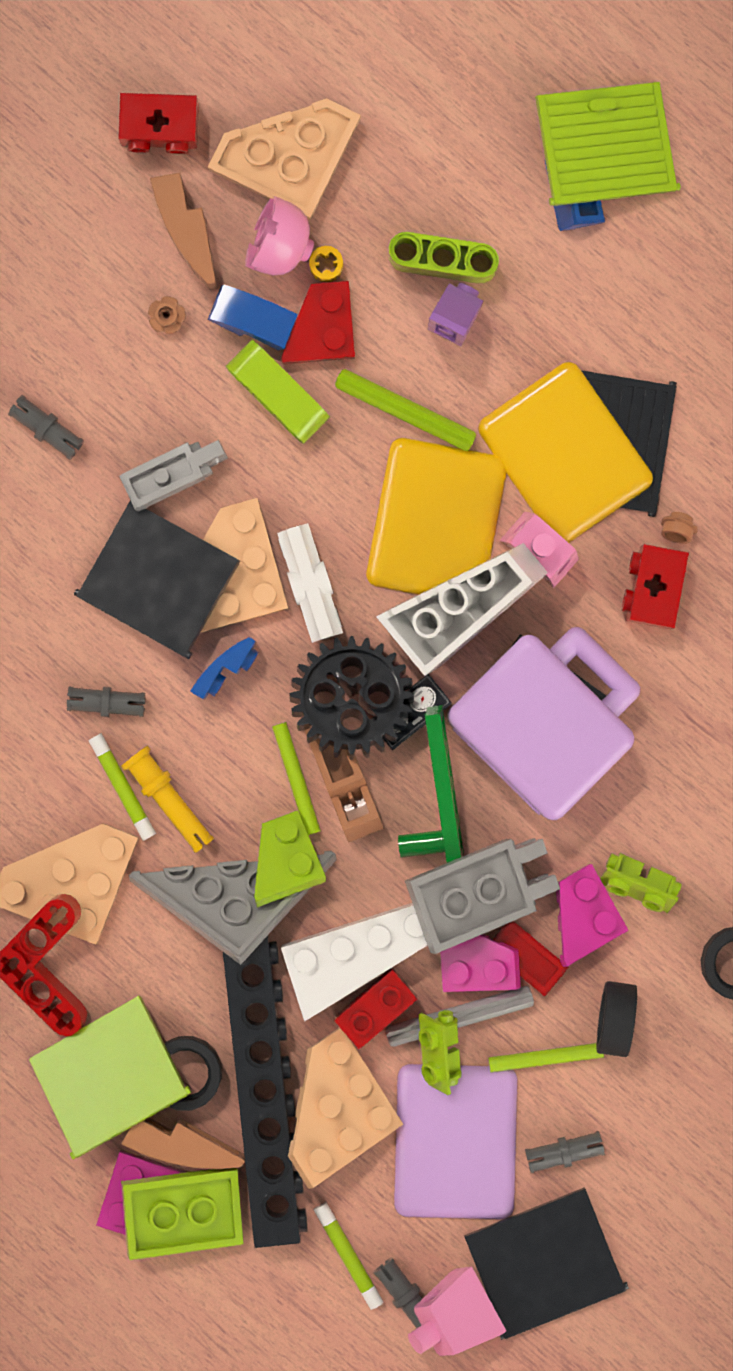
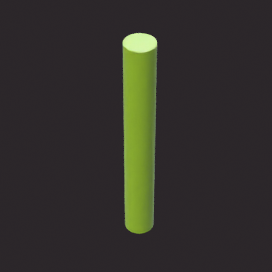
[272,722,321,835]
[488,1043,604,1073]

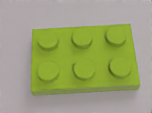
[121,1168,244,1260]

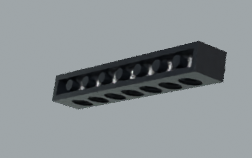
[223,934,308,1248]

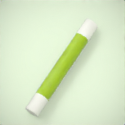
[88,733,156,841]
[313,1202,383,1310]

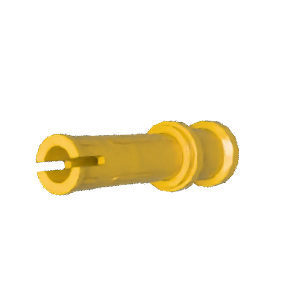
[121,745,214,853]

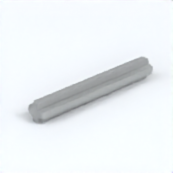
[385,986,534,1047]

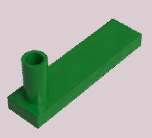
[398,705,464,863]

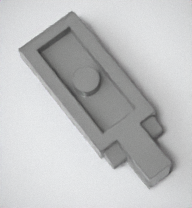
[119,440,228,512]

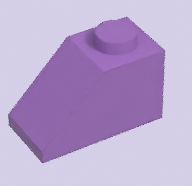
[427,283,483,346]

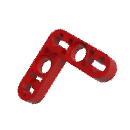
[0,894,87,1036]

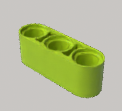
[388,232,499,283]
[225,339,330,444]

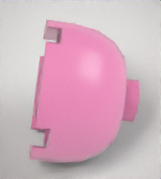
[245,196,314,276]

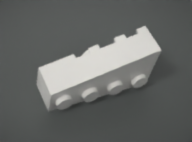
[376,543,548,676]
[281,903,427,1022]

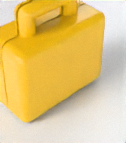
[478,362,653,543]
[366,438,507,595]

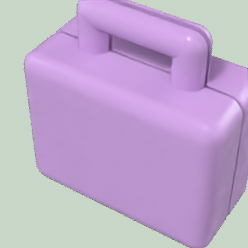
[447,627,640,820]
[394,1064,517,1219]

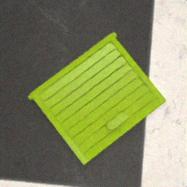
[535,82,681,206]
[29,996,191,1160]

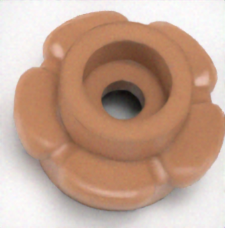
[148,296,186,334]
[661,512,698,544]

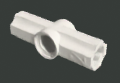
[277,523,343,643]

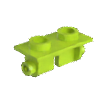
[600,853,682,913]
[419,1010,462,1095]

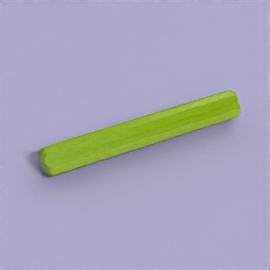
[335,369,476,451]

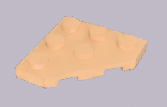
[208,98,361,220]
[200,498,289,633]
[0,823,139,945]
[288,1028,403,1189]

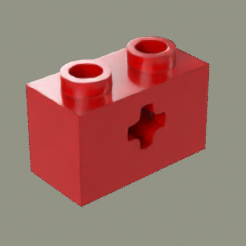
[118,93,199,154]
[621,544,689,630]
[334,967,418,1050]

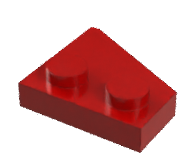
[281,281,355,364]

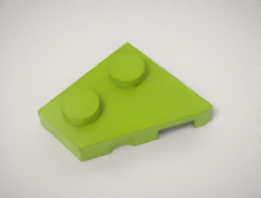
[254,810,326,908]

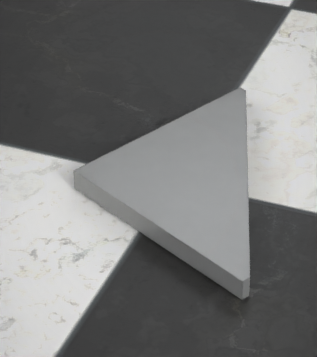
[129,851,336,965]

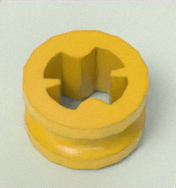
[309,246,343,282]

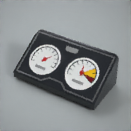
[370,674,452,751]

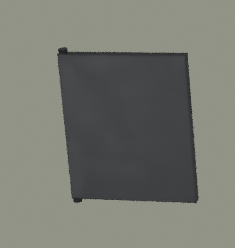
[581,370,677,517]
[74,500,240,659]
[464,1187,629,1340]

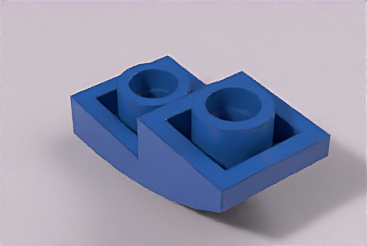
[208,285,298,351]
[190,637,259,700]

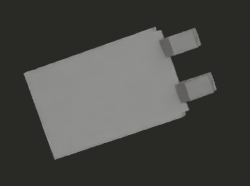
[405,838,560,954]

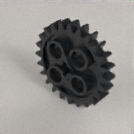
[290,636,414,760]

